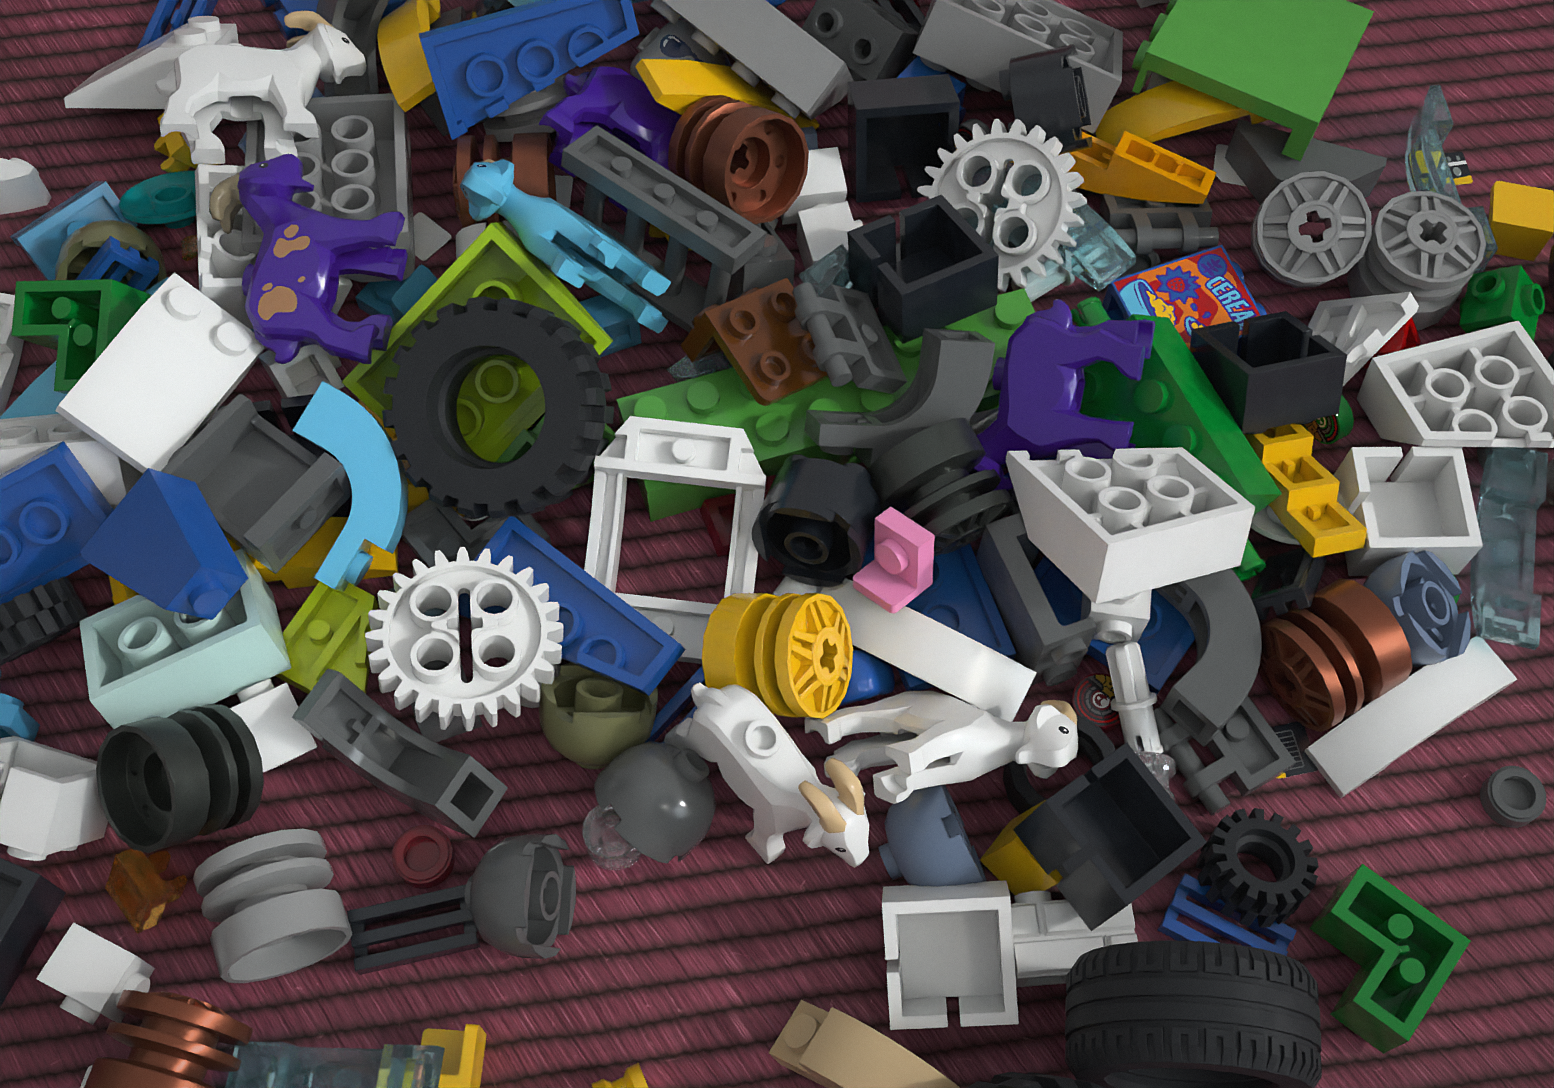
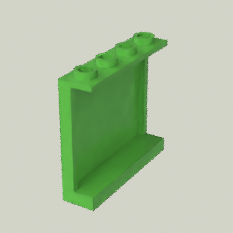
[1132,0,1374,161]

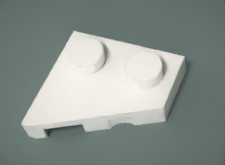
[1308,292,1419,386]

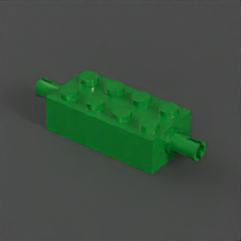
[1071,297,1282,582]

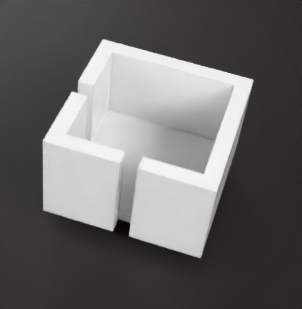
[1333,446,1483,576]
[0,736,108,861]
[882,880,1019,1030]

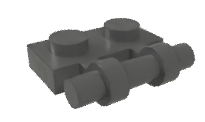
[1100,194,1219,255]
[792,282,908,394]
[1154,695,1296,816]

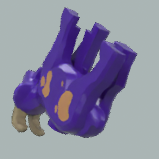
[209,154,408,364]

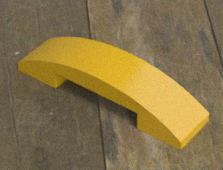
[377,0,441,112]
[1095,81,1268,147]

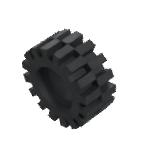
[0,577,90,666]
[1196,808,1319,928]

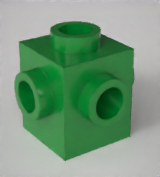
[1459,265,1545,342]

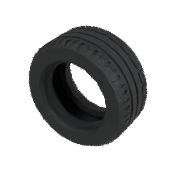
[1065,940,1322,1088]

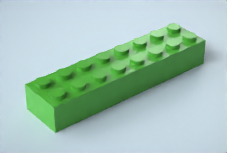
[617,288,1035,522]

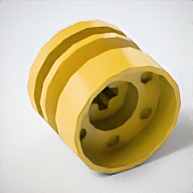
[702,593,853,719]

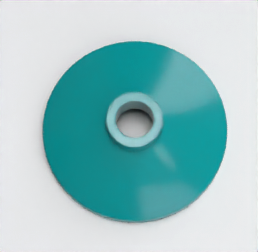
[119,170,196,229]

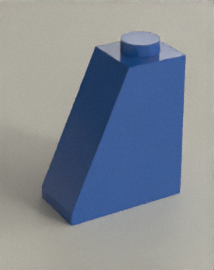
[80,468,248,620]

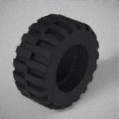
[382,296,614,518]

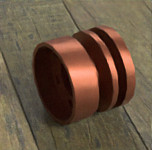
[668,95,809,224]
[453,132,557,229]
[1258,578,1412,732]
[84,990,253,1088]

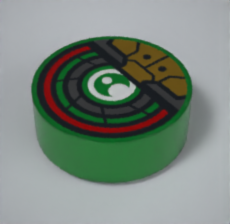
[1304,395,1354,444]

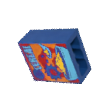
[1102,245,1267,358]

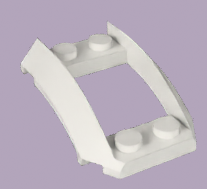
[584,416,766,664]

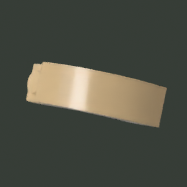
[769,1000,960,1088]

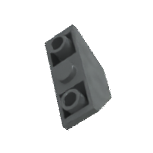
[1225,119,1387,222]

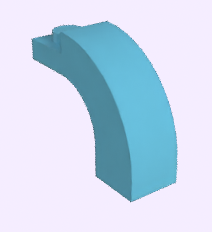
[293,381,408,592]

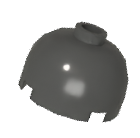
[594,741,716,863]
[465,833,576,959]

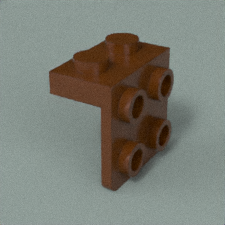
[680,278,829,406]

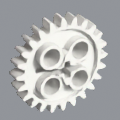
[917,119,1087,293]
[365,547,563,731]

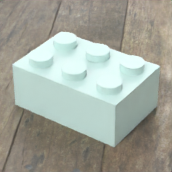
[79,549,291,729]

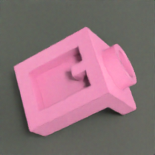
[853,507,935,613]

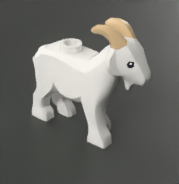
[155,11,367,164]
[664,682,869,868]
[804,691,1078,804]

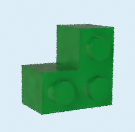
[11,279,152,394]
[1309,864,1471,1054]

